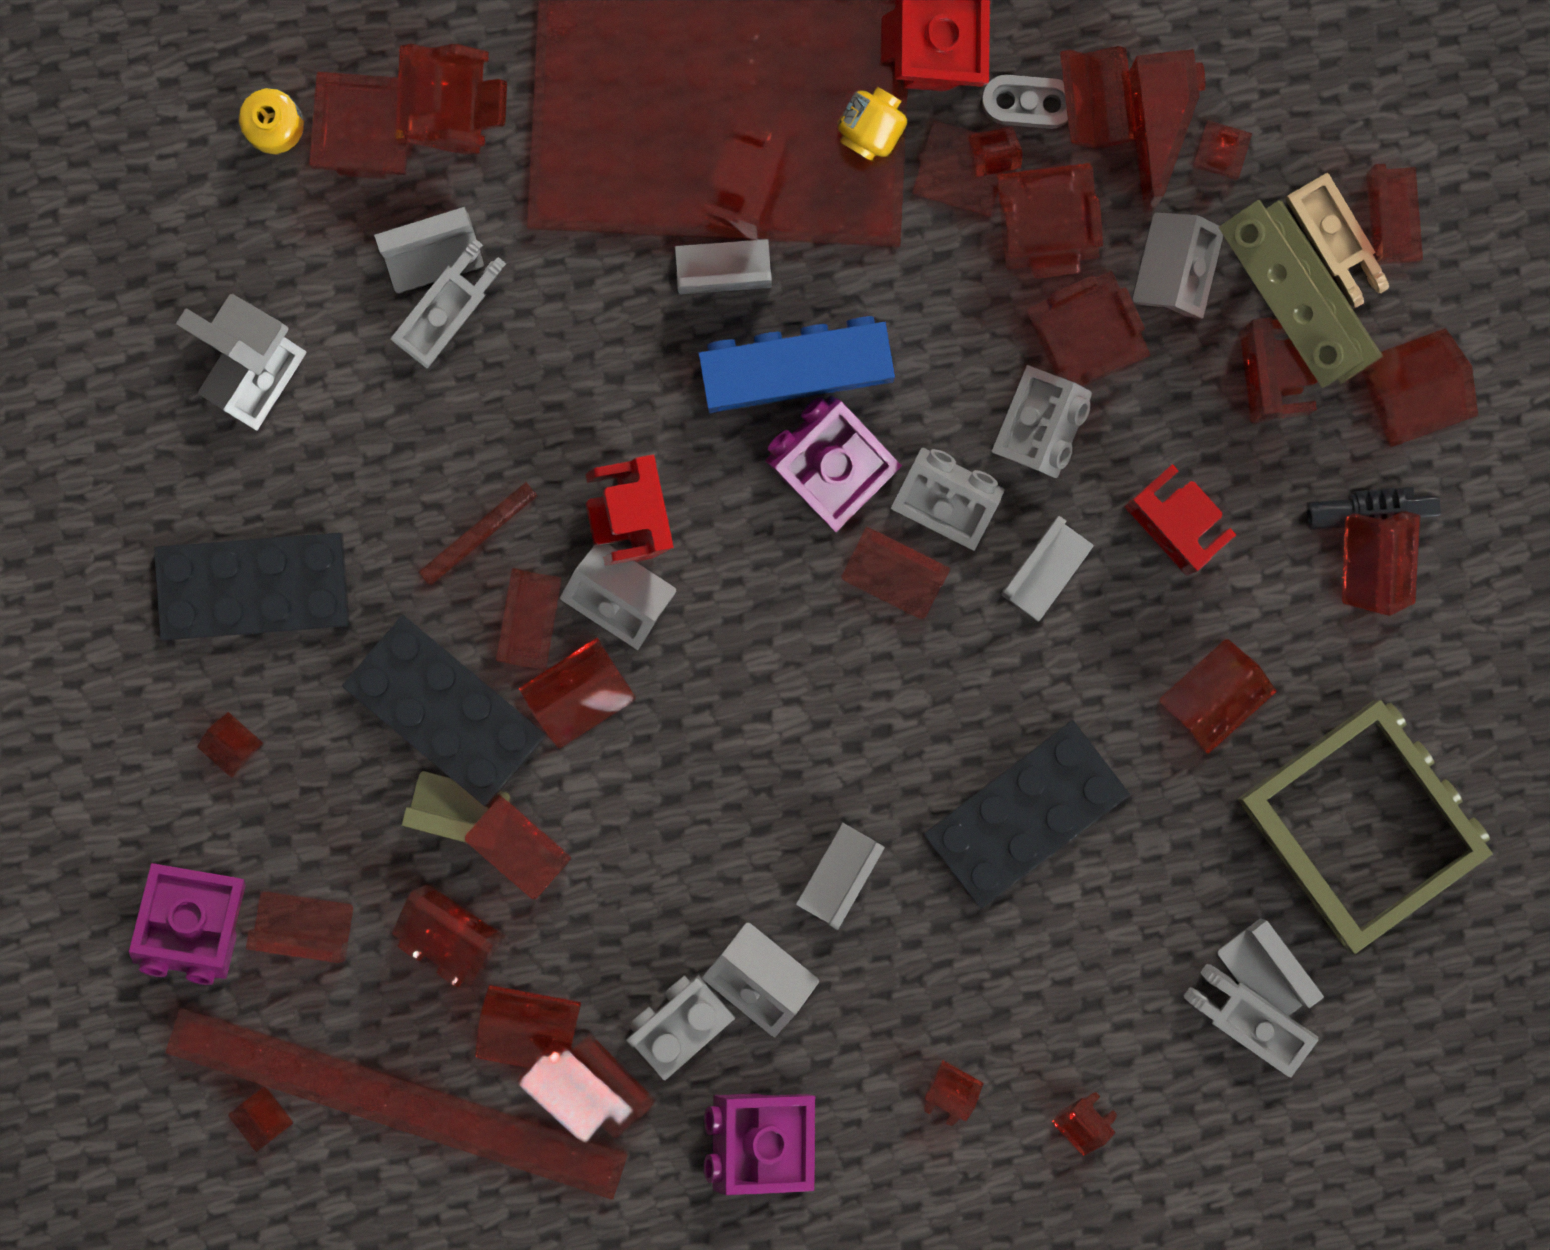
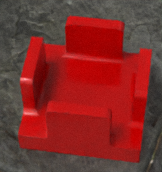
[881,0,990,91]
[585,454,674,566]
[1124,464,1236,576]

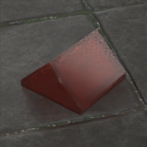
[1362,328,1478,448]

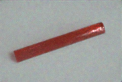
[419,482,538,586]

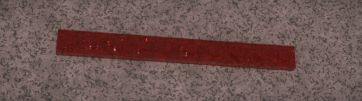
[165,1007,628,1200]

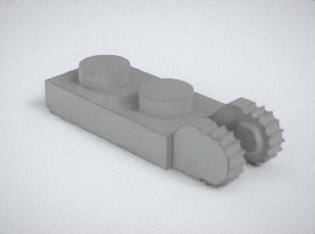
[390,239,506,368]
[1184,964,1318,1078]

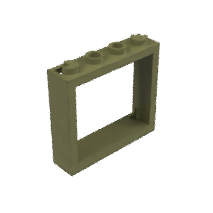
[1237,700,1493,954]

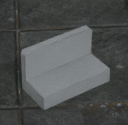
[374,207,484,294]
[1133,213,1223,319]
[675,239,772,295]
[176,294,288,376]
[198,337,307,431]
[1000,516,1094,622]
[560,544,676,650]
[796,823,885,930]
[1217,918,1324,1016]
[702,923,819,1038]

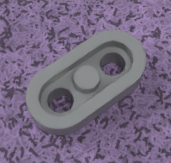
[982,75,1076,129]

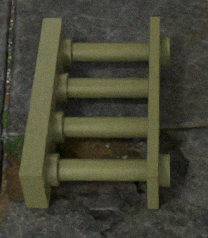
[1218,200,1383,388]

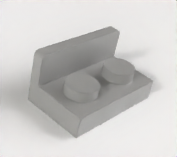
[992,365,1092,478]
[891,448,1005,551]
[626,975,736,1081]

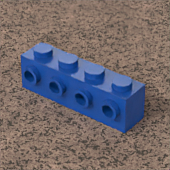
[699,316,895,413]

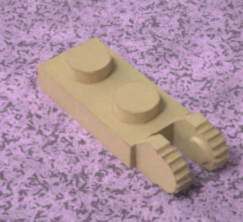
[1285,173,1389,308]

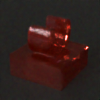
[1193,120,1252,180]
[924,1060,984,1126]
[1051,1092,1117,1156]

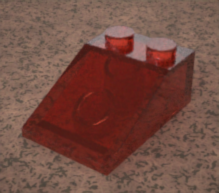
[1127,49,1206,212]
[392,884,506,987]

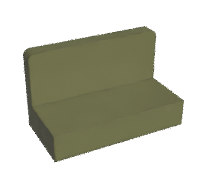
[401,771,510,850]

